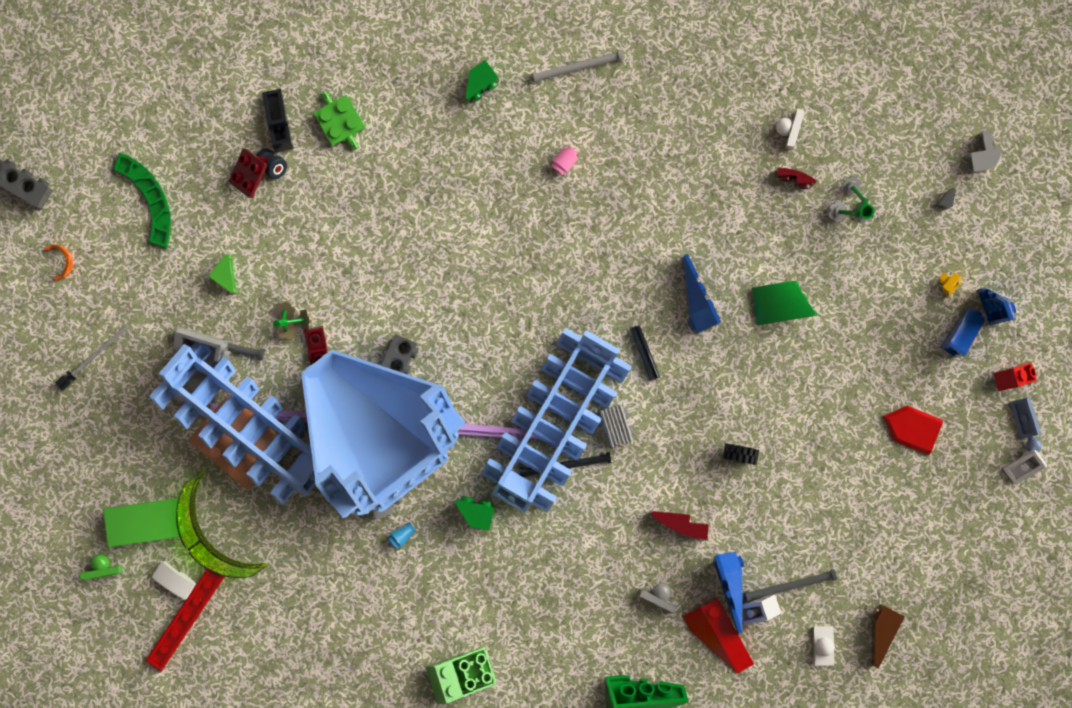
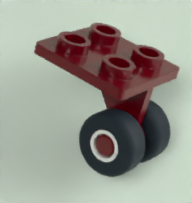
[229,148,287,198]

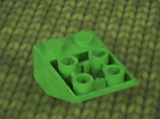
[426,647,497,704]

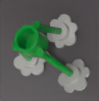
[828,175,874,223]

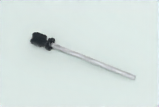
[55,325,129,391]

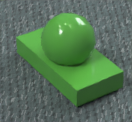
[79,554,123,581]

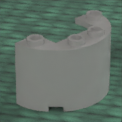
[173,327,231,409]

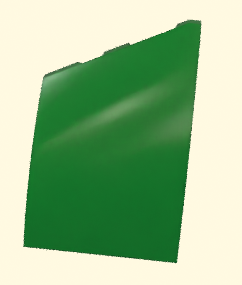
[752,281,818,326]

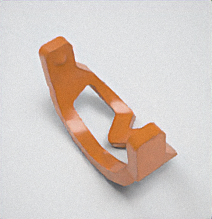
[44,244,74,281]

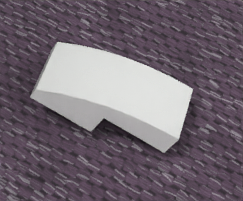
[152,561,196,600]

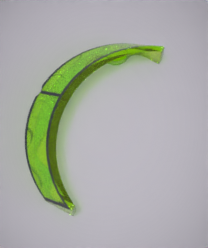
[176,469,268,578]

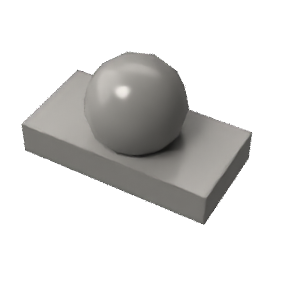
[638,583,677,613]

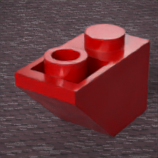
[993,362,1037,392]

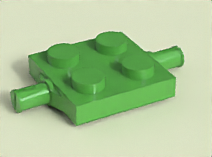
[313,91,365,151]

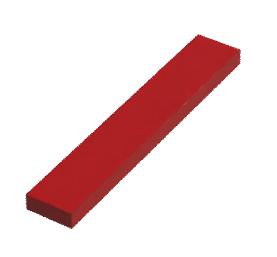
[145,564,227,671]

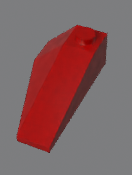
[683,597,754,673]

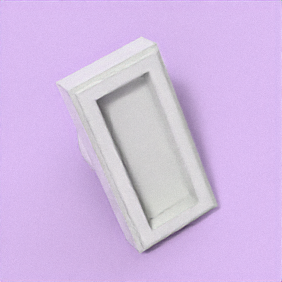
[776,109,804,150]
[813,626,835,666]

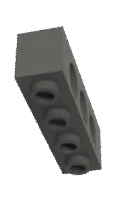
[0,155,53,210]

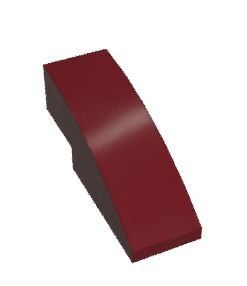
[650,511,709,540]

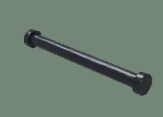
[519,452,612,478]

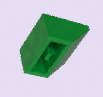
[455,496,495,531]

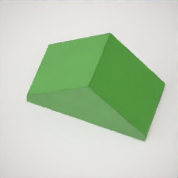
[209,254,237,294]

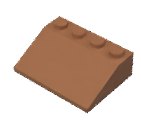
[188,394,278,490]

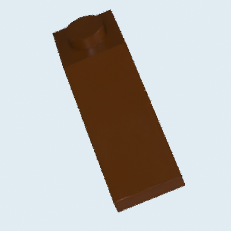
[872,604,905,669]

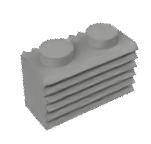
[599,404,635,448]

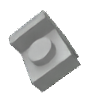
[966,130,1001,174]

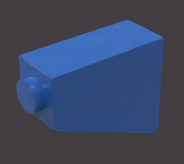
[940,308,986,358]

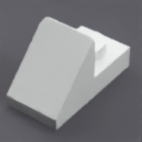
[1004,450,1047,484]

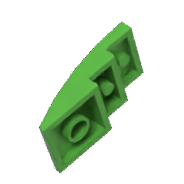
[103,497,189,547]

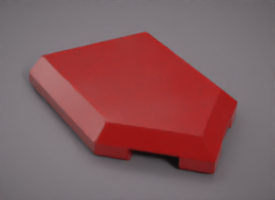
[882,406,943,455]

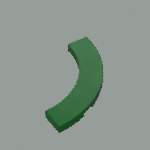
[113,153,171,249]

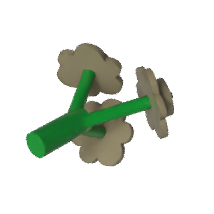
[273,301,312,340]

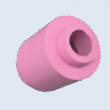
[551,146,578,175]

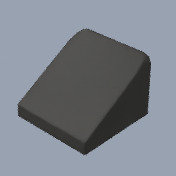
[934,188,956,209]

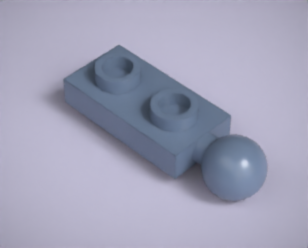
[1010,397,1042,452]

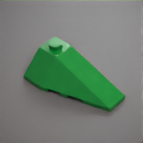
[604,675,689,708]

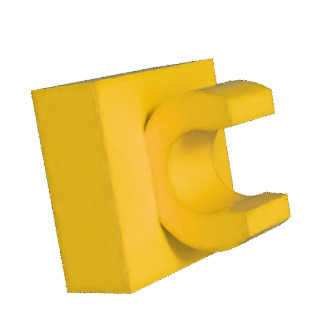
[939,272,961,297]

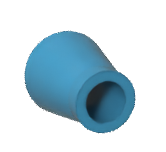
[387,522,416,550]

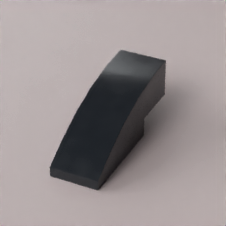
[262,89,294,153]

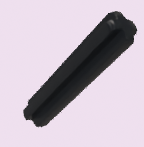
[631,325,660,380]

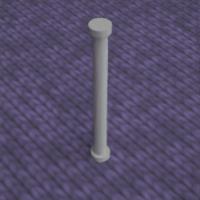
[532,50,623,83]

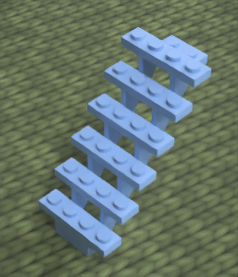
[481,328,632,513]
[149,342,316,506]

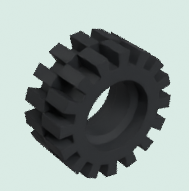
[722,443,759,465]

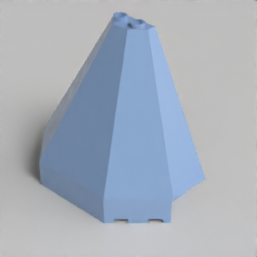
[301,350,466,518]

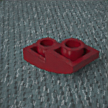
[775,168,816,189]
[304,326,328,365]

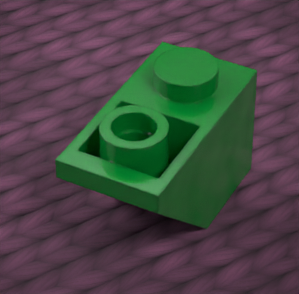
[465,60,499,103]

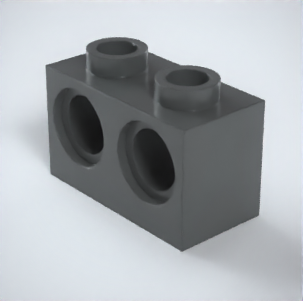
[381,334,419,375]

